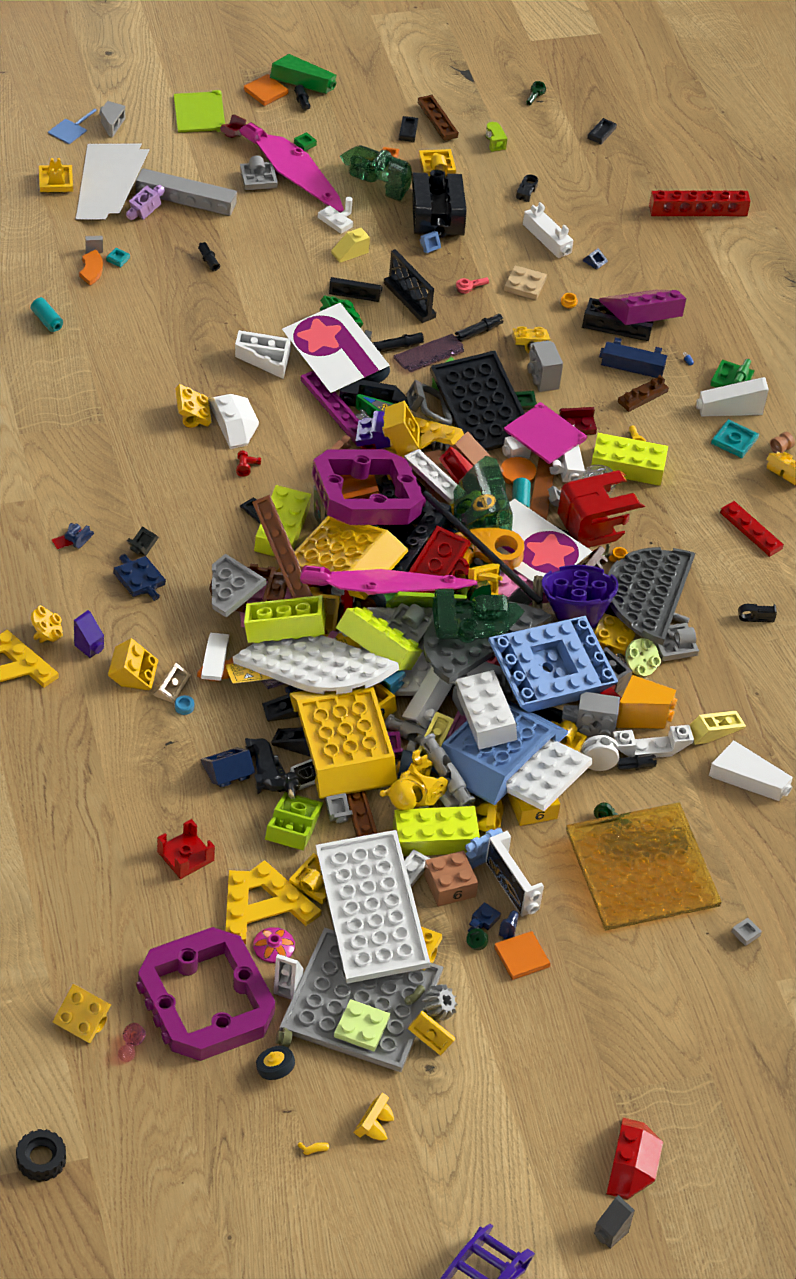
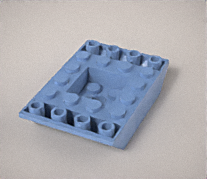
[488,616,618,712]

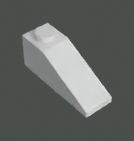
[274,954,303,1000]

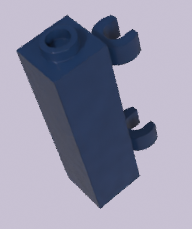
[599,337,667,378]

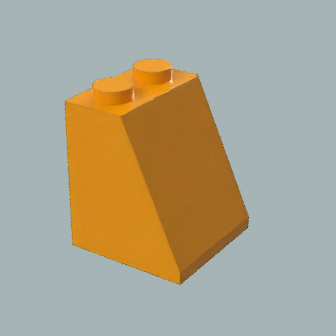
[616,675,678,729]

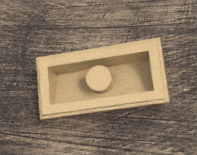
[153,663,191,703]

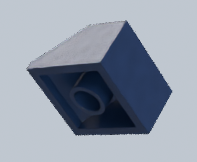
[200,747,255,787]

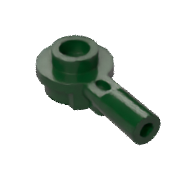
[526,81,546,106]
[594,802,632,830]

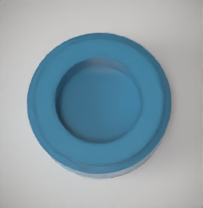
[175,695,194,715]

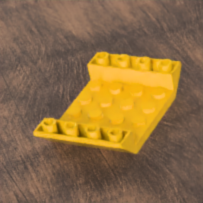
[276,516,408,600]
[290,685,397,799]

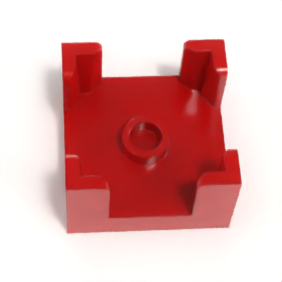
[157,819,215,879]

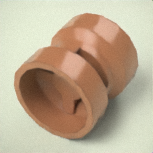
[770,432,795,453]

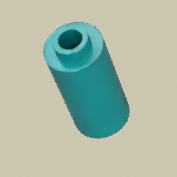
[30,297,63,332]
[512,478,531,508]

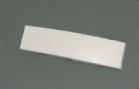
[201,633,229,681]

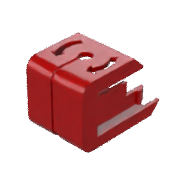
[557,470,645,548]

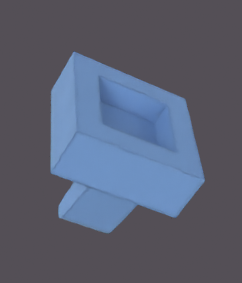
[419,231,441,253]

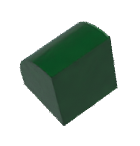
[466,580,492,606]

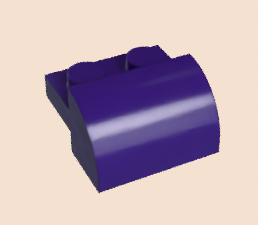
[356,411,391,449]

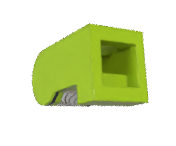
[485,122,508,152]

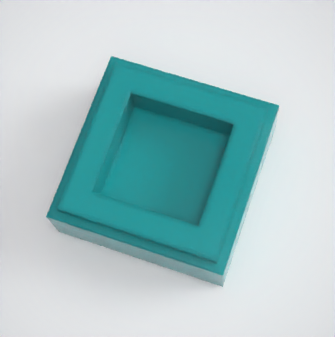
[106,248,130,268]

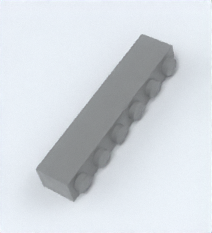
[136,168,237,216]

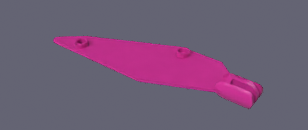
[240,122,344,213]
[300,565,477,595]

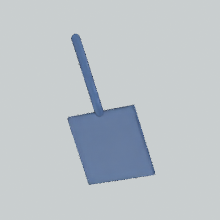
[48,109,97,144]

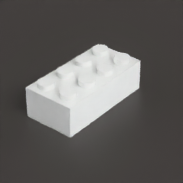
[456,670,517,750]

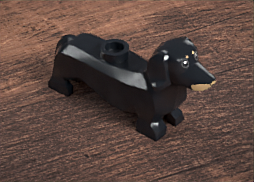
[245,738,301,799]

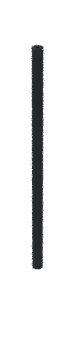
[422,491,543,605]

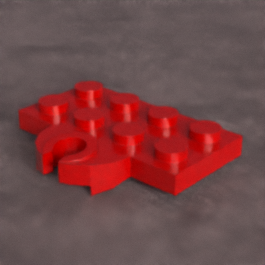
[409,526,471,594]

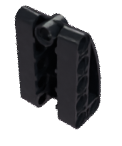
[412,170,467,238]

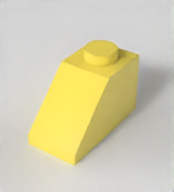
[331,228,370,263]

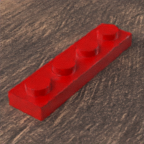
[720,501,784,557]

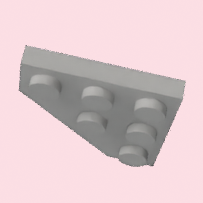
[212,554,267,617]

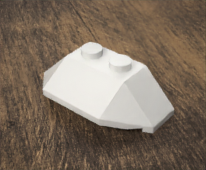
[208,394,259,449]

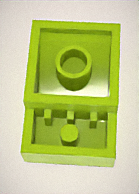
[265,792,323,851]

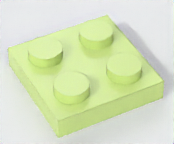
[334,999,390,1052]

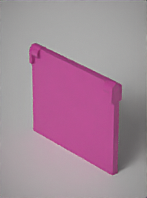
[504,402,587,464]

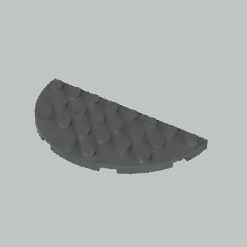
[608,547,696,645]
[423,599,552,684]

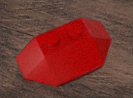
[606,1118,663,1200]

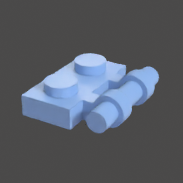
[465,828,503,869]

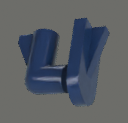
[64,523,94,548]
[499,910,519,941]

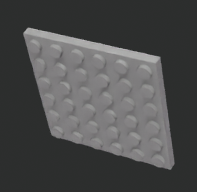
[279,928,443,1072]

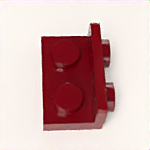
[559,407,597,435]

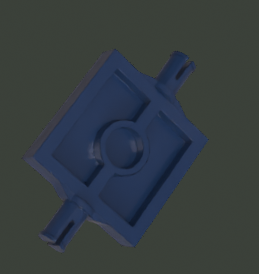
[113,554,166,601]

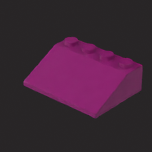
[599,289,687,325]

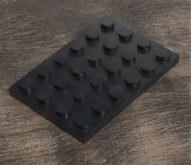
[430,351,525,451]

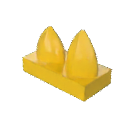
[475,799,504,832]
[407,1011,455,1056]
[353,1092,394,1140]

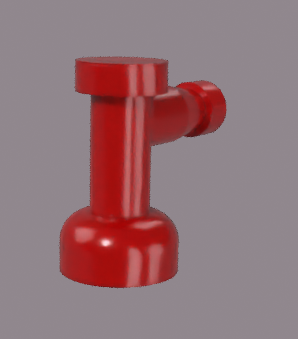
[236,450,261,477]

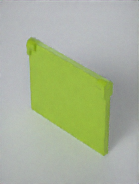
[174,90,225,133]
[386,591,467,608]

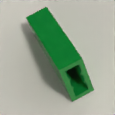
[270,54,337,94]

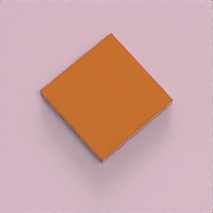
[244,74,289,106]
[494,931,551,980]

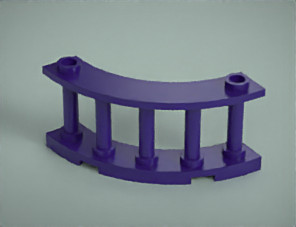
[440,1224,535,1279]

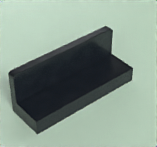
[329,277,383,302]

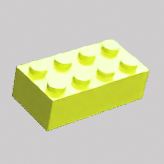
[590,433,668,486]
[254,485,311,557]
[244,595,326,643]
[336,607,423,670]
[393,806,480,857]

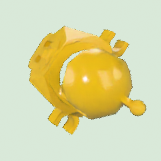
[380,749,448,810]

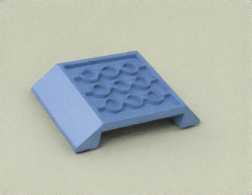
[432,699,568,805]

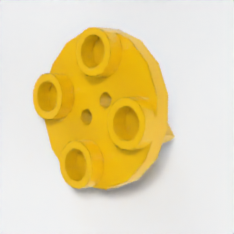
[31,605,63,643]

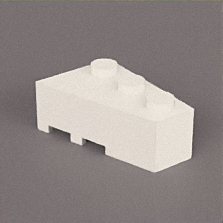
[235,330,290,379]

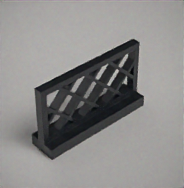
[383,249,437,323]
[582,298,654,342]

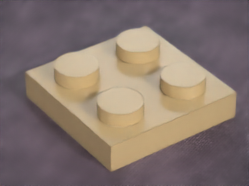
[504,265,547,300]

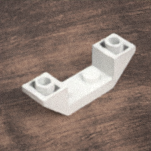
[613,725,694,758]

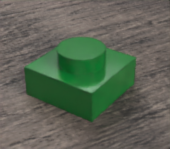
[294,132,317,151]

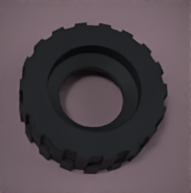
[16,1129,66,1182]

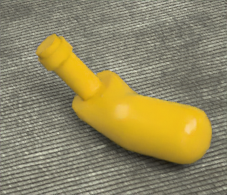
[298,1142,329,1155]

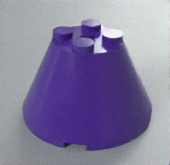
[542,565,618,629]

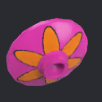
[253,927,295,963]

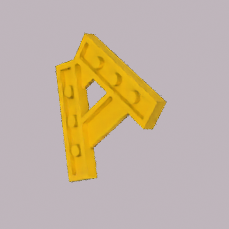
[384,417,464,480]
[0,630,59,688]
[225,860,322,944]

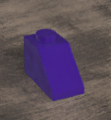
[74,610,104,658]

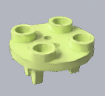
[624,638,661,676]

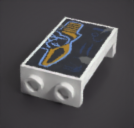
[486,831,544,916]

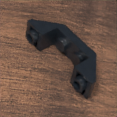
[339,380,409,408]

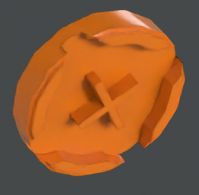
[501,457,536,484]

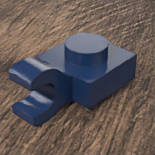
[468,902,501,932]

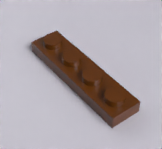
[417,95,459,141]

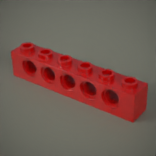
[649,190,751,216]

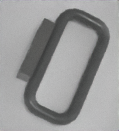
[406,380,452,425]

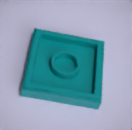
[711,419,759,458]

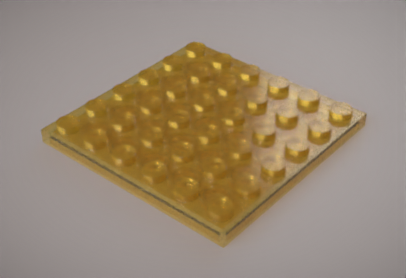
[566,802,722,931]

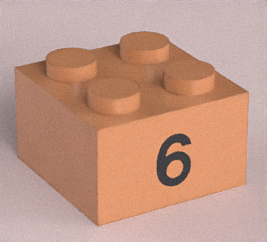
[423,851,478,907]

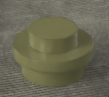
[276,1027,292,1048]

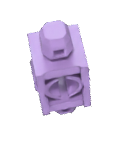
[126,185,165,220]

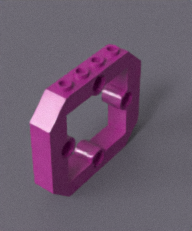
[311,449,426,525]
[136,927,275,1061]

